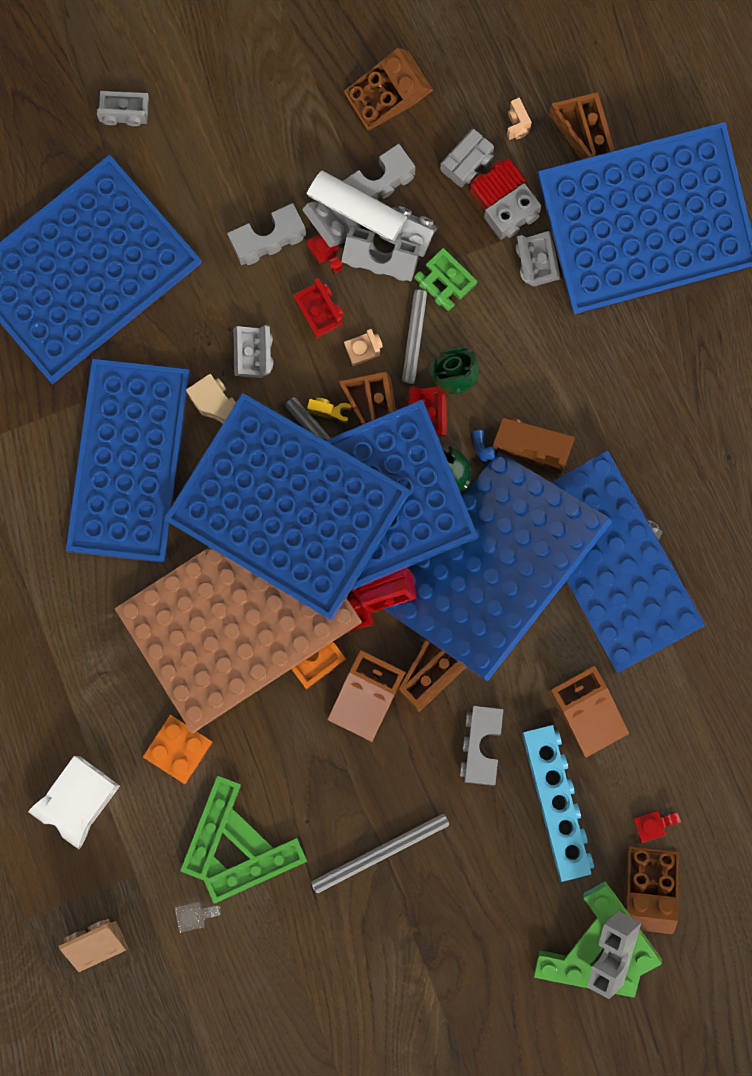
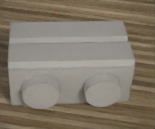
[440,129,494,187]

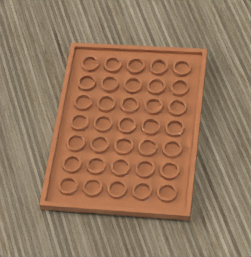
[115,547,362,733]

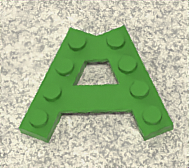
[181,776,307,904]
[534,881,662,998]

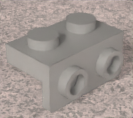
[97,91,149,126]
[380,206,438,257]
[516,231,560,287]
[233,325,273,378]

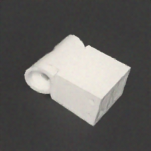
[28,756,120,849]

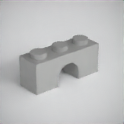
[343,144,415,200]
[227,203,306,266]
[341,226,421,281]
[460,706,503,786]
[587,911,641,999]

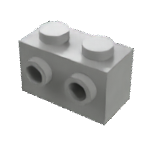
[484,183,541,240]

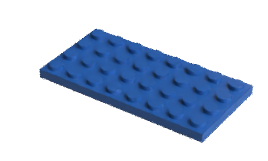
[66,359,190,563]
[552,451,706,673]

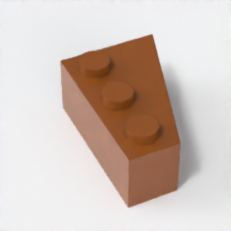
[549,92,615,160]
[339,372,396,425]
[493,417,575,474]
[399,640,467,712]

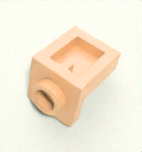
[507,97,532,140]
[344,329,383,366]

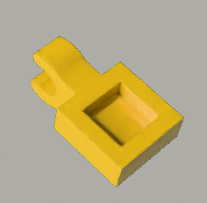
[307,398,352,423]

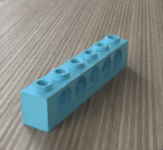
[522,725,594,882]

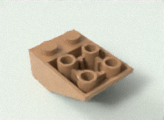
[58,919,129,972]

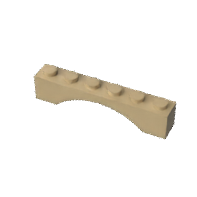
[186,374,236,424]

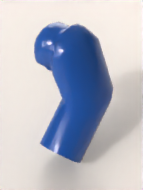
[472,430,495,462]

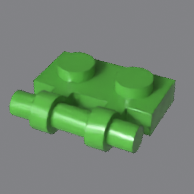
[414,248,477,311]

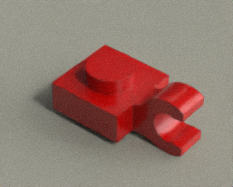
[306,234,343,274]
[633,811,681,843]

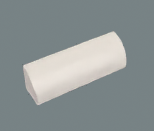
[307,171,407,243]

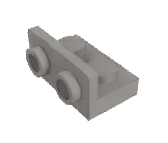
[302,201,360,247]

